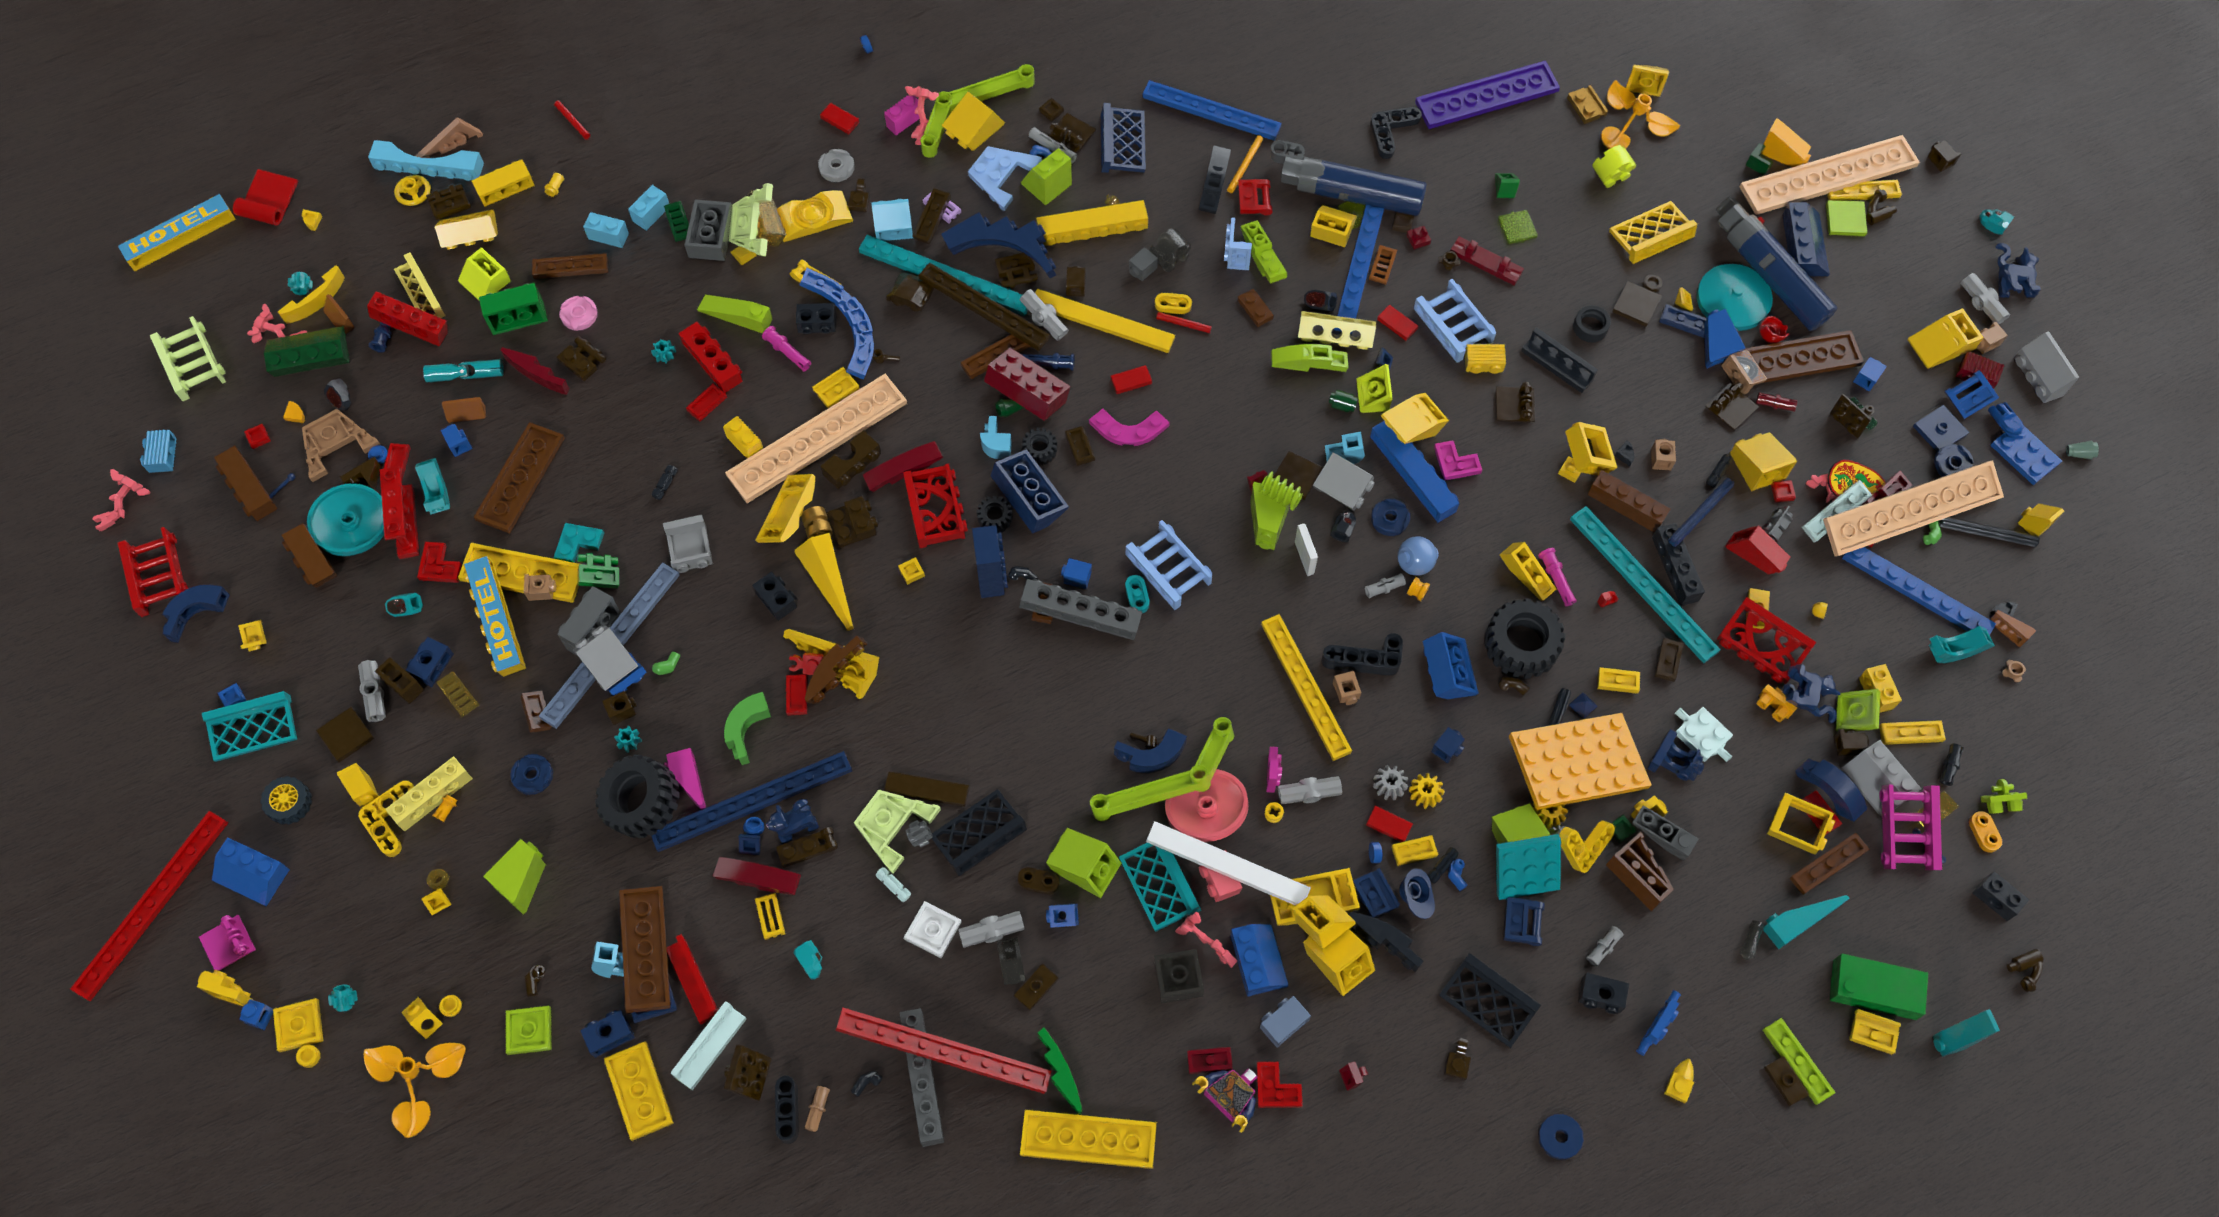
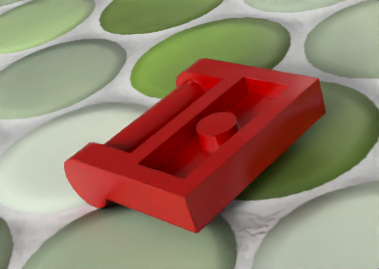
[1238,179,1273,216]

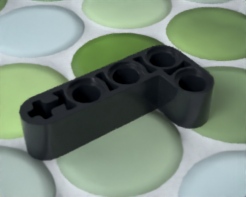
[1321,633,1403,676]

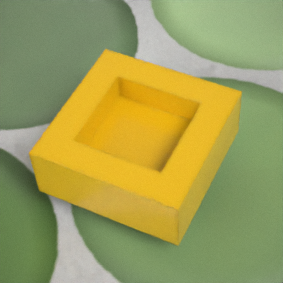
[898,557,925,585]

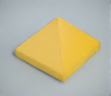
[1675,287,1693,311]
[421,888,451,915]

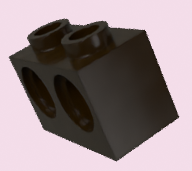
[375,657,424,704]

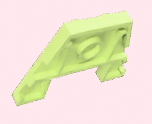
[729,183,773,256]
[854,790,941,874]

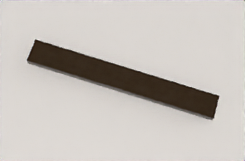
[919,262,1050,351]

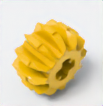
[1409,773,1445,809]
[1533,803,1568,829]

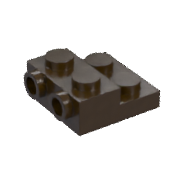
[827,496,878,548]

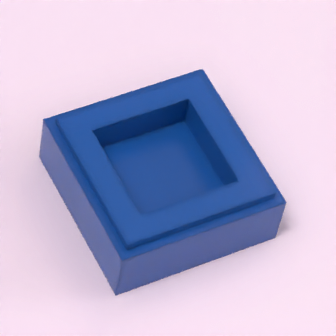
[218,683,247,707]

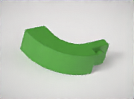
[724,692,771,765]

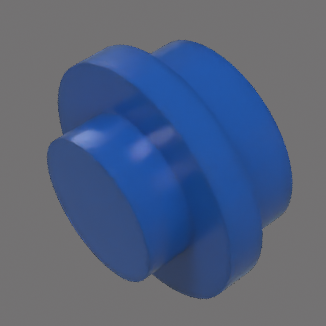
[368,445,388,464]
[743,817,764,836]

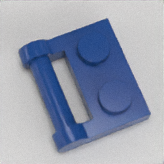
[1945,370,1999,419]

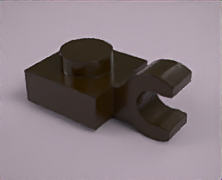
[848,179,870,212]
[1444,1038,1471,1080]

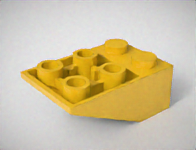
[1907,308,1984,369]
[1381,393,1449,444]

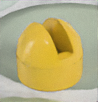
[1812,602,1828,619]

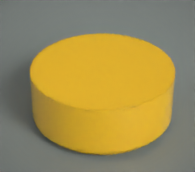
[296,1045,320,1068]

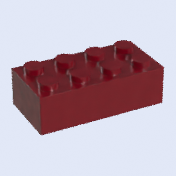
[984,348,1071,421]

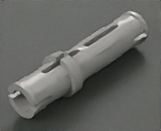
[1029,127,1077,164]

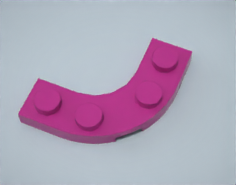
[1089,409,1169,446]

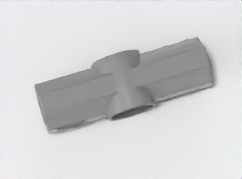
[1960,273,2010,324]
[1019,289,1069,341]
[358,660,386,722]
[1278,776,1342,804]
[958,911,1025,948]

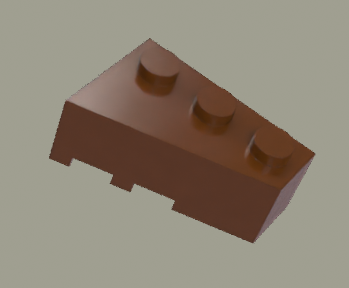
[282,523,337,588]
[1606,832,1674,911]

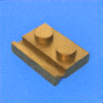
[1567,85,1608,124]

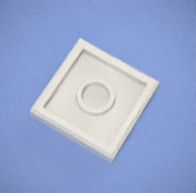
[1295,523,1318,576]
[904,901,962,958]

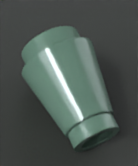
[2066,440,2099,459]

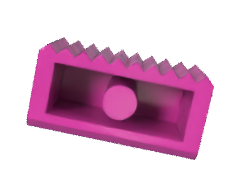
[884,95,920,135]

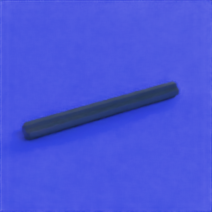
[1668,478,1734,547]

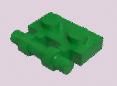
[577,553,619,589]

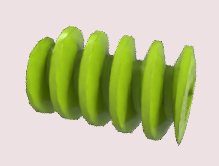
[1259,471,1303,511]

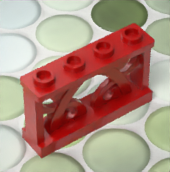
[903,464,968,549]
[1717,597,1816,684]

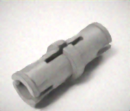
[1364,573,1406,598]
[1586,926,1624,967]

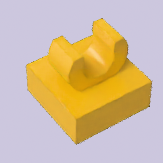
[1558,456,1581,483]

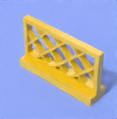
[1609,201,1698,264]

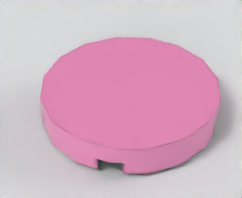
[559,296,598,331]

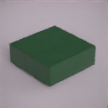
[1612,814,1637,844]

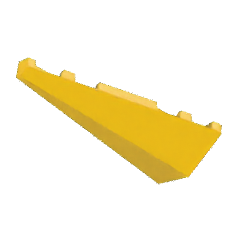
[795,533,854,631]
[783,629,879,699]

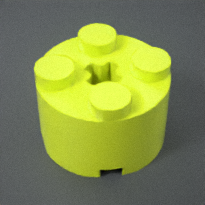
[1592,145,1636,188]

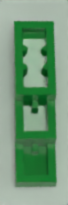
[1037,1028,1082,1115]

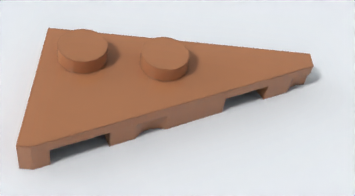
[415,117,483,158]

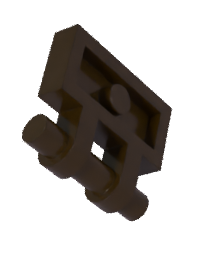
[426,183,471,220]
[995,253,1038,288]
[557,336,606,382]

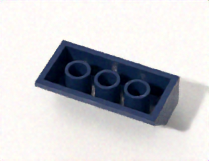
[1782,202,1830,276]
[991,449,1069,534]

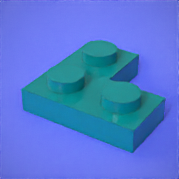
[554,523,604,563]

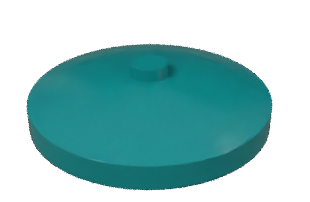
[1696,264,1773,331]
[307,484,384,556]

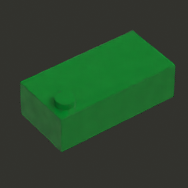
[1830,954,1928,1020]

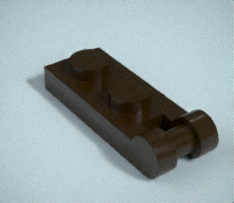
[776,827,838,868]

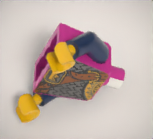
[1192,1068,1257,1133]

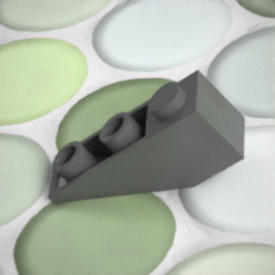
[1633,805,1699,861]

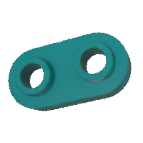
[1125,575,1150,613]

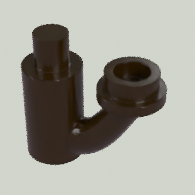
[1866,189,1897,225]
[2006,949,2044,992]

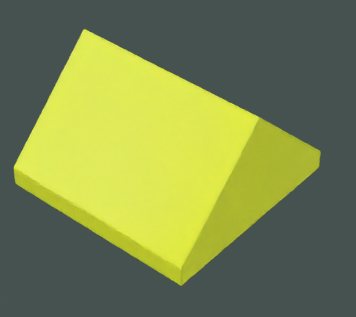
[1356,364,1392,413]

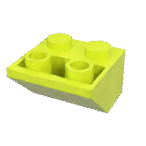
[458,247,511,300]

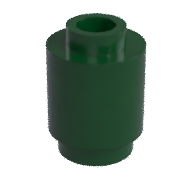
[1328,389,1358,412]

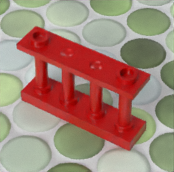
[380,466,419,559]
[118,527,189,617]

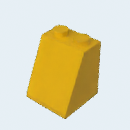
[941,92,1005,151]
[1730,432,1797,491]
[1303,929,1375,996]

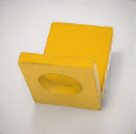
[402,997,443,1039]

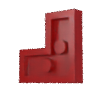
[417,542,462,583]
[1257,1062,1302,1108]

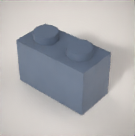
[1260,996,1311,1047]

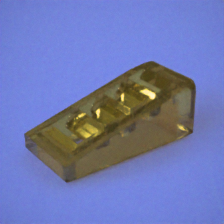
[437,671,479,717]

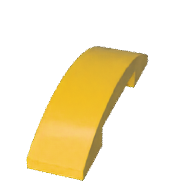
[278,265,345,324]

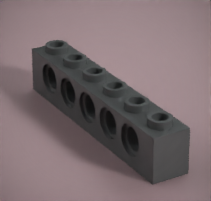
[1019,579,1142,640]
[899,1008,944,1147]

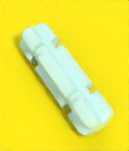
[876,867,911,902]

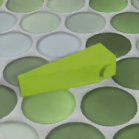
[697,295,773,334]

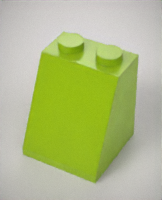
[1021,148,1072,205]
[1250,482,1289,550]
[1492,804,1551,844]
[1046,828,1122,898]
[483,839,546,915]

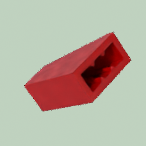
[1725,525,1791,574]

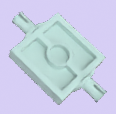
[1675,707,1733,762]

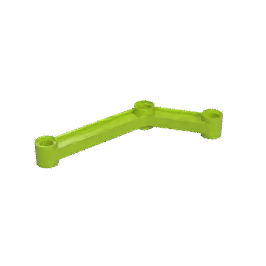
[920,64,1035,158]
[1090,717,1234,821]

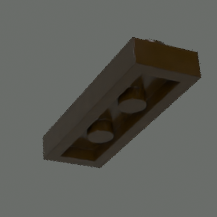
[912,188,951,244]

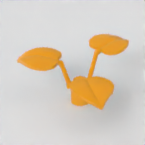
[1601,80,1680,149]
[364,1043,466,1138]

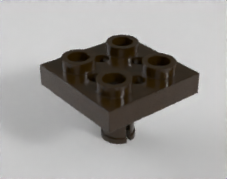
[724,1045,771,1101]

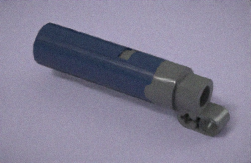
[1271,140,1427,216]
[1716,196,1838,331]

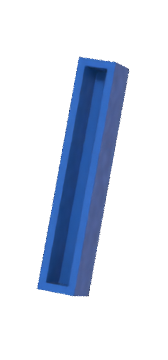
[1370,421,1459,523]

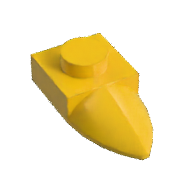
[1664,1059,1694,1103]

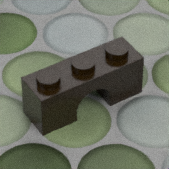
[821,430,881,489]

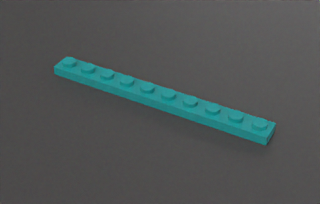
[859,235,1028,316]
[1570,506,1721,663]

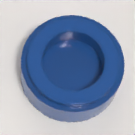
[860,35,873,54]
[1369,842,1382,863]

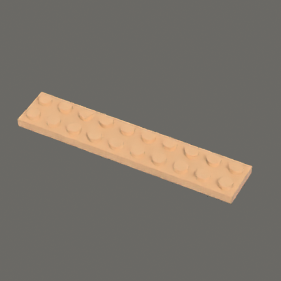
[1740,135,1920,215]
[725,374,907,503]
[1823,460,2004,556]

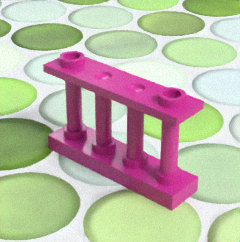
[1879,785,1942,870]

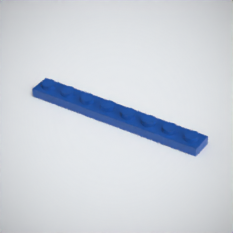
[1143,80,1282,141]
[1334,205,1384,334]
[1842,547,1996,635]

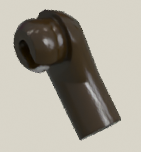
[1499,676,1530,696]
[525,965,545,997]

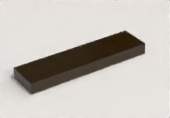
[884,772,969,807]

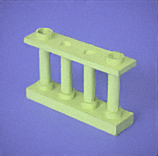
[150,316,226,401]

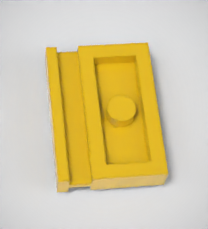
[812,367,860,408]
[1849,1009,1901,1054]

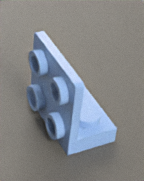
[1224,218,1252,270]

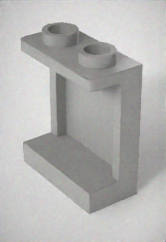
[1313,452,1375,511]
[663,515,713,573]
[573,626,638,691]

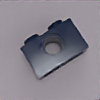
[405,637,454,687]
[580,1010,635,1058]

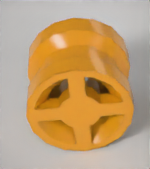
[1407,577,1430,601]

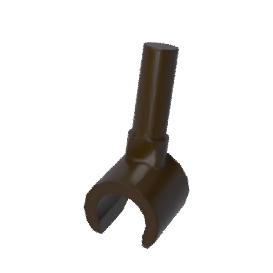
[873,349,900,364]
[1130,733,1157,749]

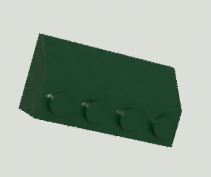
[264,326,350,377]

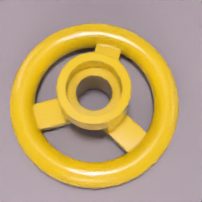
[394,175,431,206]

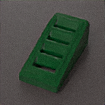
[664,201,689,242]

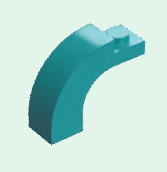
[415,458,450,515]
[1929,626,1995,663]

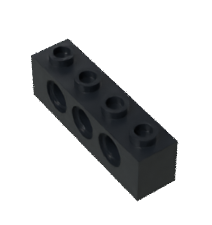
[1652,523,1705,606]

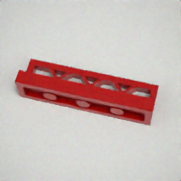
[667,934,718,1024]

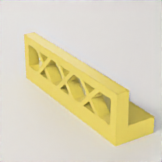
[394,252,445,318]

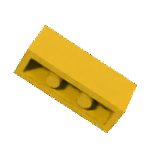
[471,159,535,207]

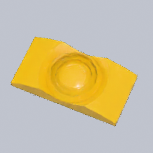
[773,191,853,242]
[756,474,815,543]
[1270,868,1360,926]

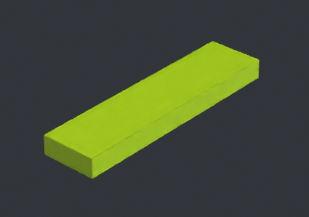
[1762,1018,1836,1105]

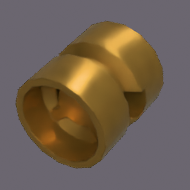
[801,506,833,539]

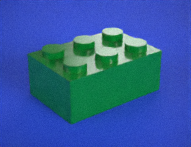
[479,283,548,335]

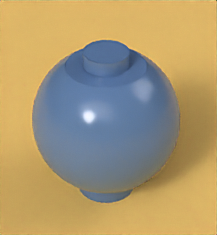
[1397,536,1439,576]

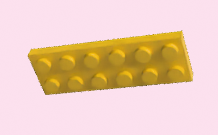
[458,543,579,603]
[1020,1110,1156,1169]

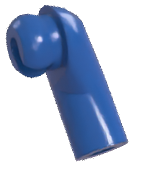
[1030,145,1052,158]
[1448,859,1468,891]

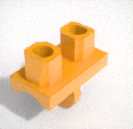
[1756,684,1797,722]

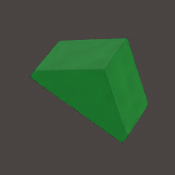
[1495,173,1520,198]

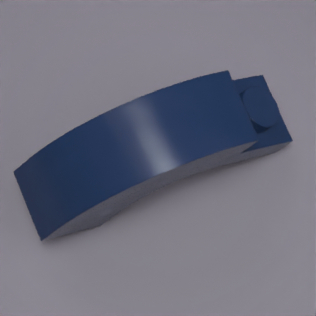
[163,585,230,643]
[1114,728,1187,773]
[1795,758,1867,822]

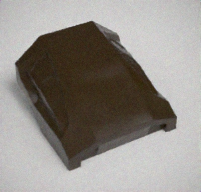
[886,273,934,312]

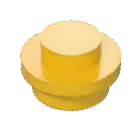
[439,995,462,1017]

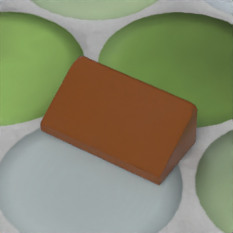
[324,294,354,334]
[442,397,486,423]

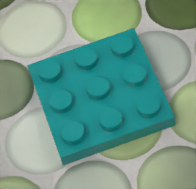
[1496,834,1561,900]

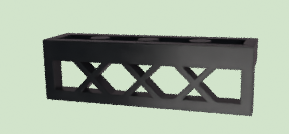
[1521,327,1598,393]

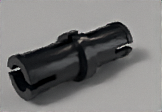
[1939,743,1964,786]

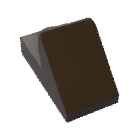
[340,457,382,490]

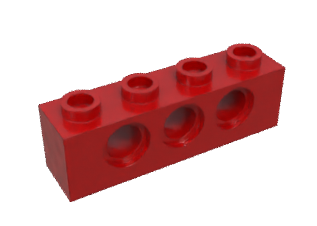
[367,291,448,347]
[678,322,743,393]

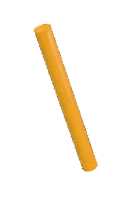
[1227,135,1263,193]

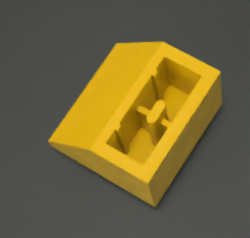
[1311,205,1357,247]
[1292,895,1356,949]

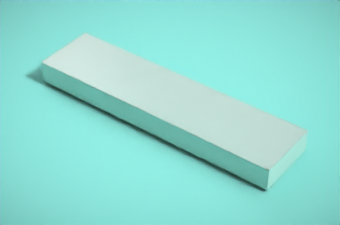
[1802,480,1872,542]

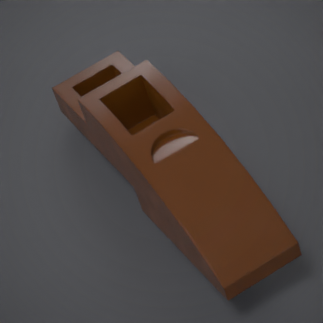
[805,635,867,704]

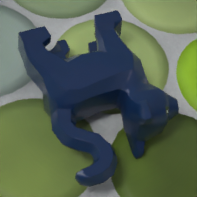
[1995,243,2041,298]
[1782,664,1841,723]
[766,799,819,845]

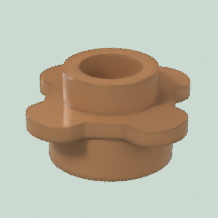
[2002,660,2026,682]

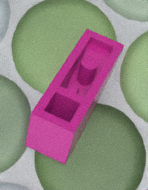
[664,748,706,810]

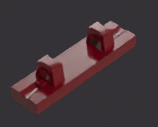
[1450,236,1524,286]

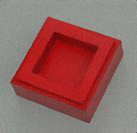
[244,424,271,449]
[1771,480,1796,502]

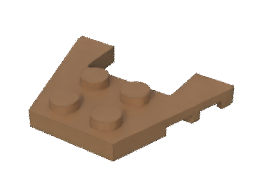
[302,409,380,482]

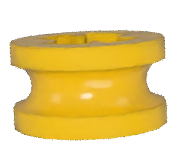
[1265,802,1284,823]

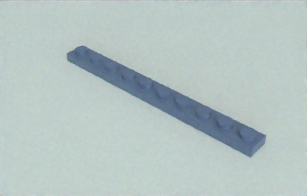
[539,562,680,729]

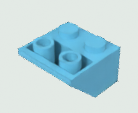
[872,199,913,241]

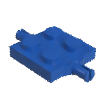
[1636,990,1681,1056]

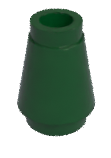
[995,399,1024,418]

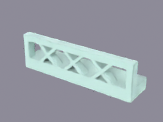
[671,1001,746,1090]

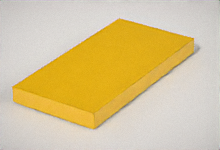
[604,1041,674,1141]

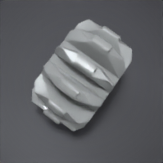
[1373,765,1408,801]

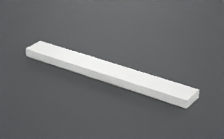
[1146,821,1310,906]

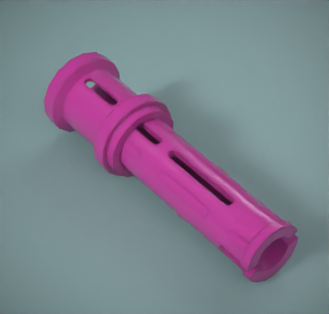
[762,326,811,371]
[1538,548,1577,606]

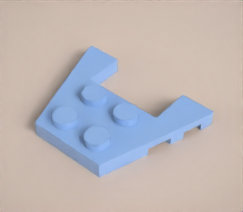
[968,146,1042,211]

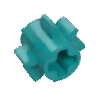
[288,272,313,295]
[651,339,676,363]
[614,726,642,753]
[328,985,358,1011]

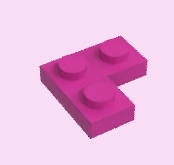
[1434,441,1482,481]
[1266,747,1282,793]

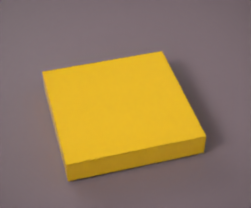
[273,998,323,1052]

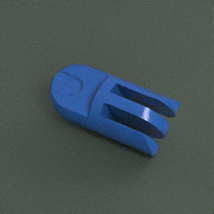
[1988,402,2024,437]

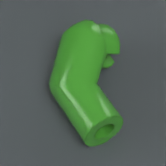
[1923,521,1942,545]
[652,652,680,675]

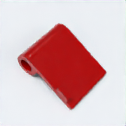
[233,169,298,226]

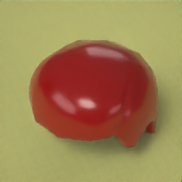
[1759,316,1789,343]

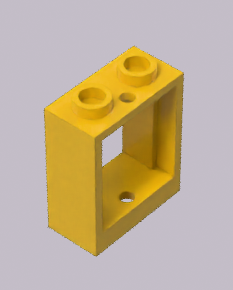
[1565,422,1617,476]
[1767,793,1835,855]

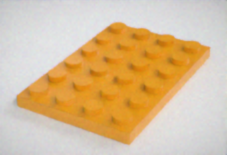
[1509,713,1651,810]

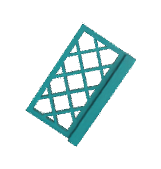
[202,691,298,762]
[1119,843,1201,932]

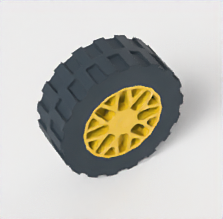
[260,776,312,825]

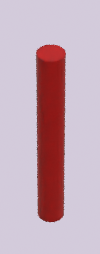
[554,100,590,139]
[1156,312,1212,333]

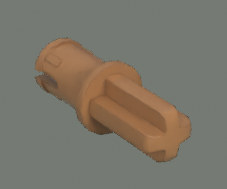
[805,1086,830,1132]

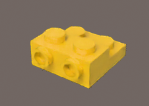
[197,970,253,1007]

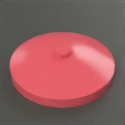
[1165,769,1249,842]

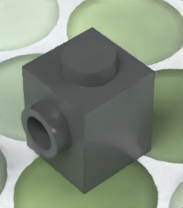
[1129,247,1158,281]

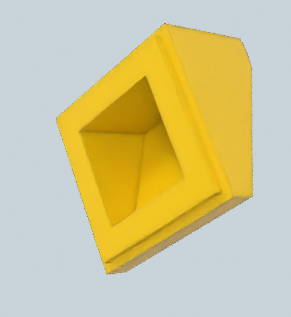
[731,246,756,266]

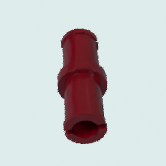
[1756,392,1798,412]

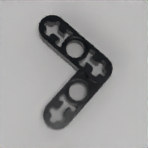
[1370,107,1422,159]

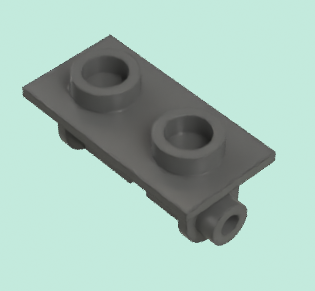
[1761,506,1793,543]

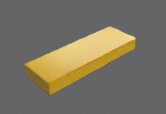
[1879,720,1946,745]

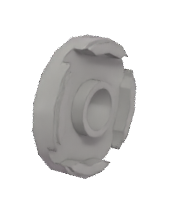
[818,149,854,182]

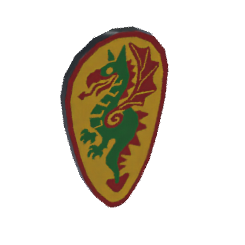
[1827,460,1885,497]

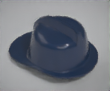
[1399,868,1435,919]

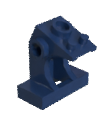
[1647,729,1704,781]

